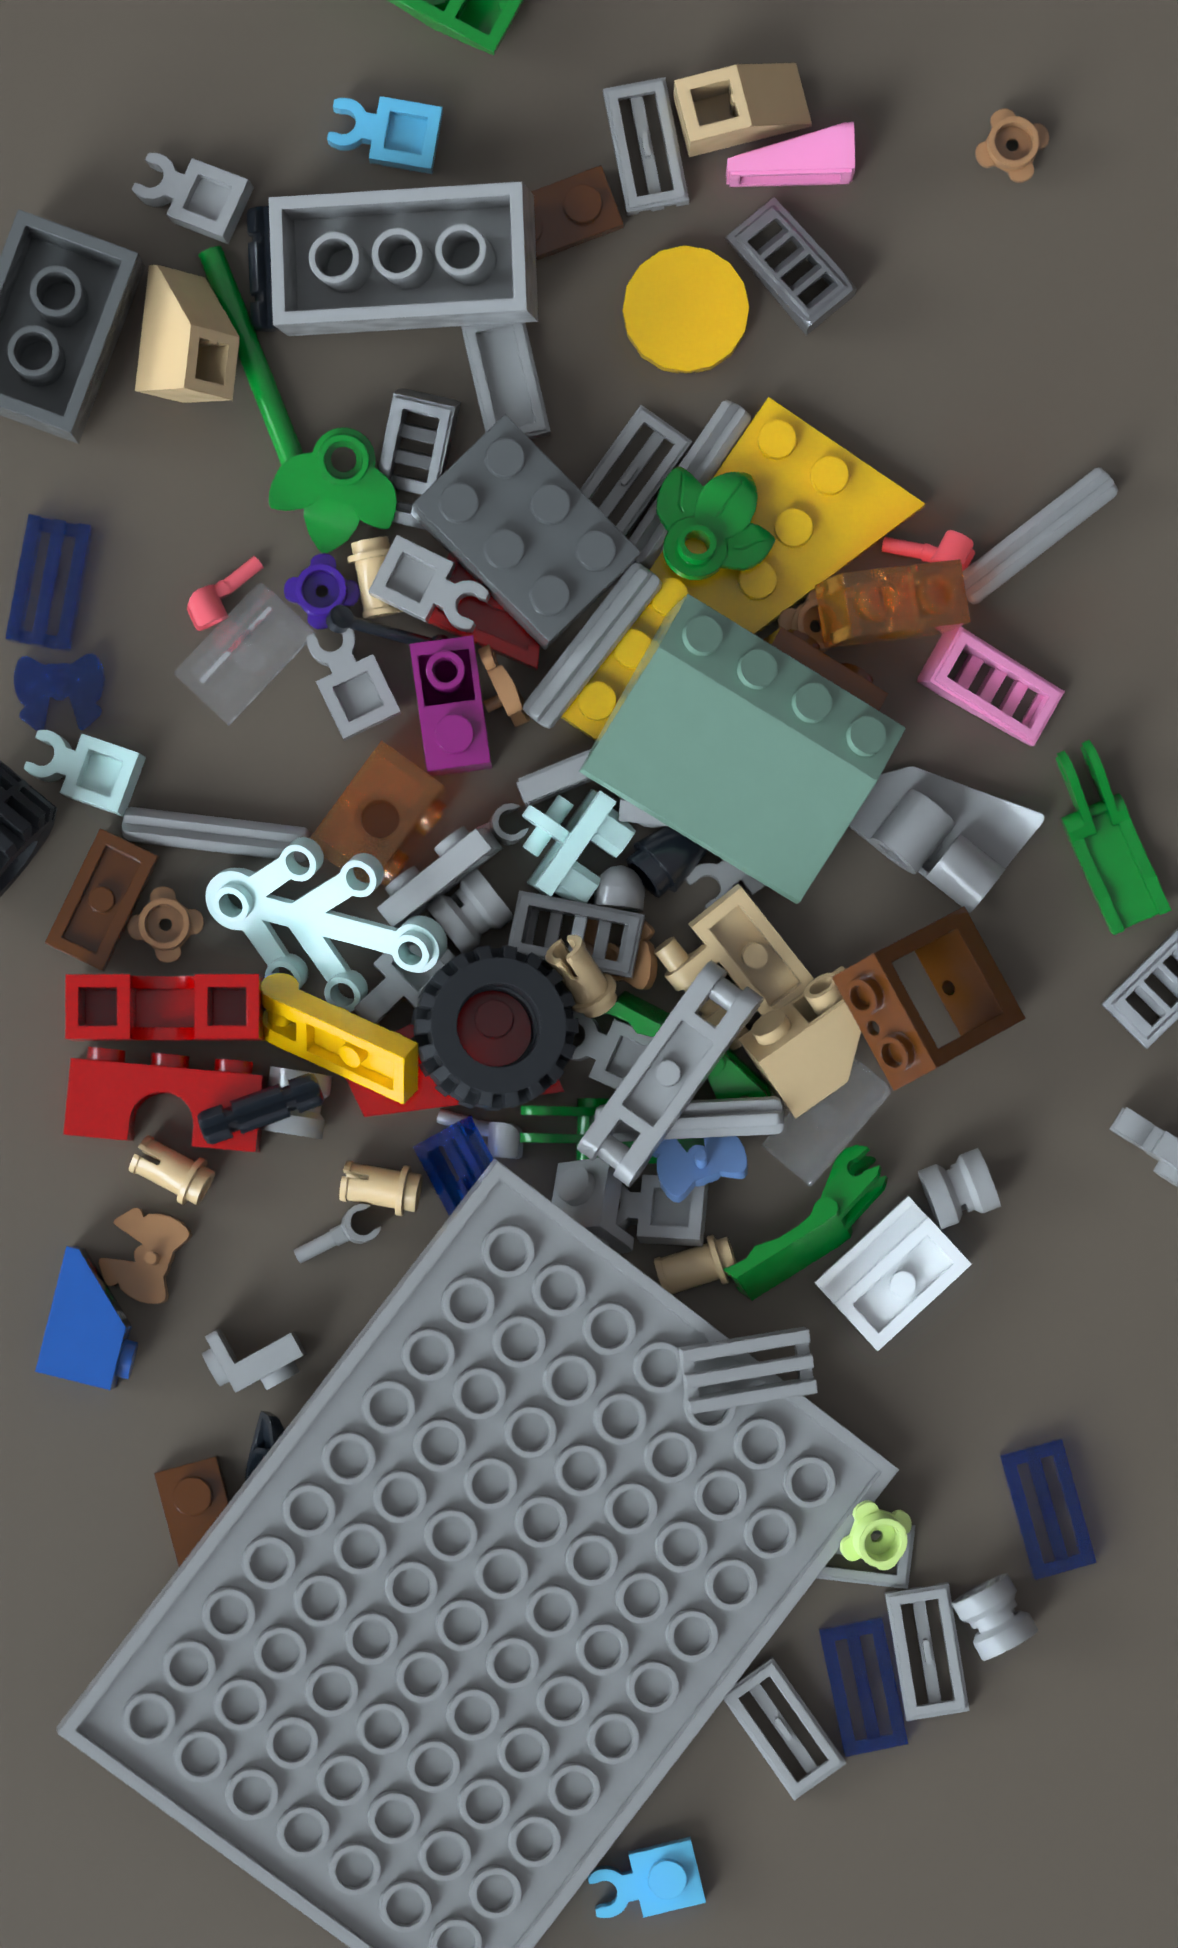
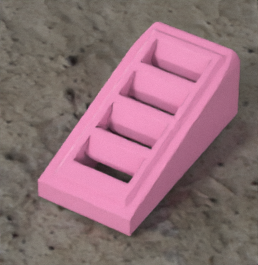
[726,122,855,187]
[917,626,1065,746]

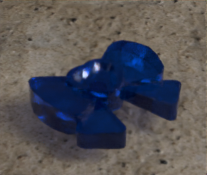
[14,653,105,731]

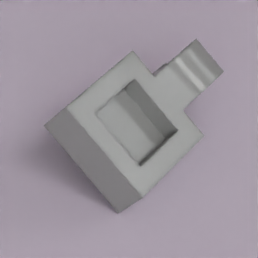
[354,941,455,1024]

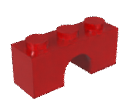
[65,974,264,1041]
[63,1047,267,1153]

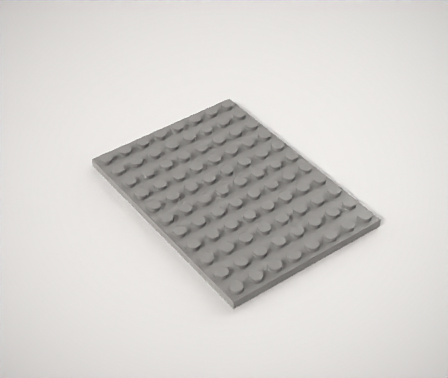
[56,1158,899,1948]

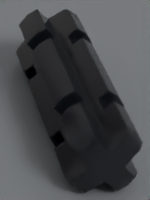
[247,206,279,332]
[198,1073,324,1144]

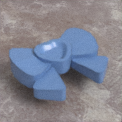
[652,1136,748,1203]

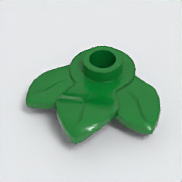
[268,427,397,553]
[656,466,775,580]

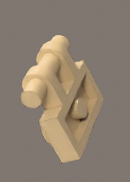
[654,884,814,1050]

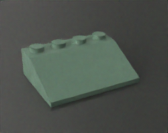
[579,594,906,904]

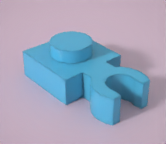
[327,96,443,174]
[587,1837,706,1918]

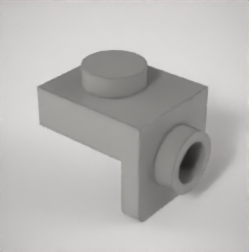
[552,1157,634,1254]
[202,1329,307,1393]

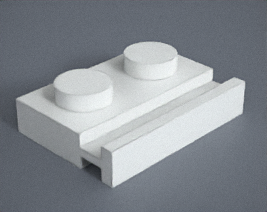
[814,1196,972,1351]

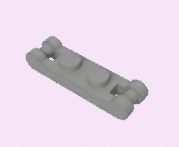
[577,960,763,1187]

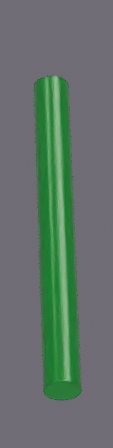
[198,245,303,465]

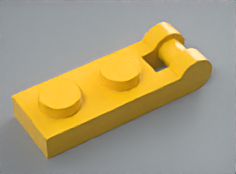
[261,973,418,1105]

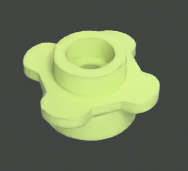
[840,1500,912,1570]

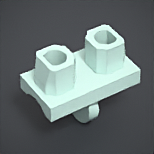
[522,789,636,903]

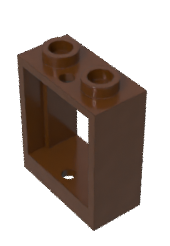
[832,906,1026,1091]

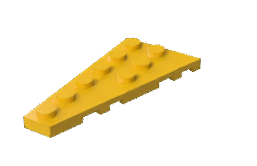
[561,397,926,741]

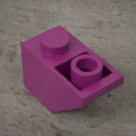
[409,635,492,777]

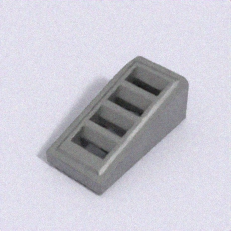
[725,197,857,335]
[378,388,461,530]
[508,890,645,979]
[1101,928,1178,1049]

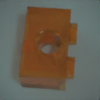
[815,559,970,648]
[310,740,447,887]

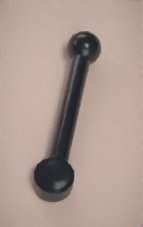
[326,605,449,644]

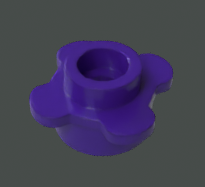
[284,553,360,630]

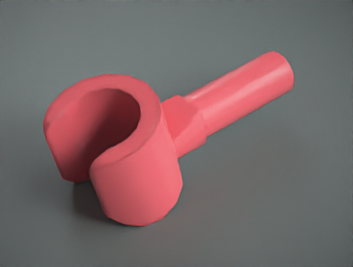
[882,530,975,578]
[187,556,264,631]

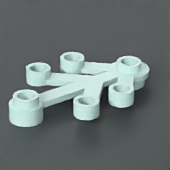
[205,837,447,1012]

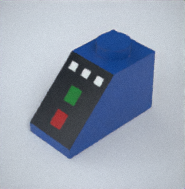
[35,1246,138,1390]

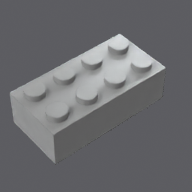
[269,182,538,336]

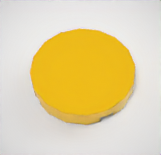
[622,245,749,374]

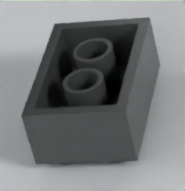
[0,209,145,444]
[411,414,641,650]

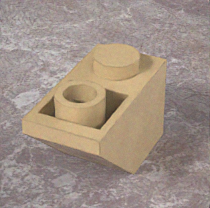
[673,63,812,157]
[135,265,240,403]
[738,966,861,1119]

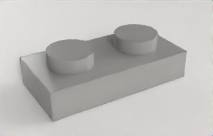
[377,826,503,928]

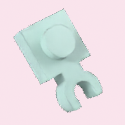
[24,730,146,816]

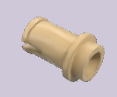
[347,536,403,619]
[545,935,617,1018]
[129,1135,215,1205]
[339,1160,423,1216]
[654,1235,737,1294]

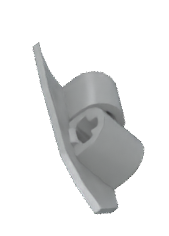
[848,766,1045,913]

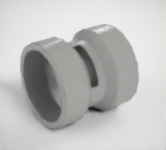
[426,868,514,954]
[260,1066,333,1140]
[918,1148,1001,1230]
[951,1573,1038,1661]

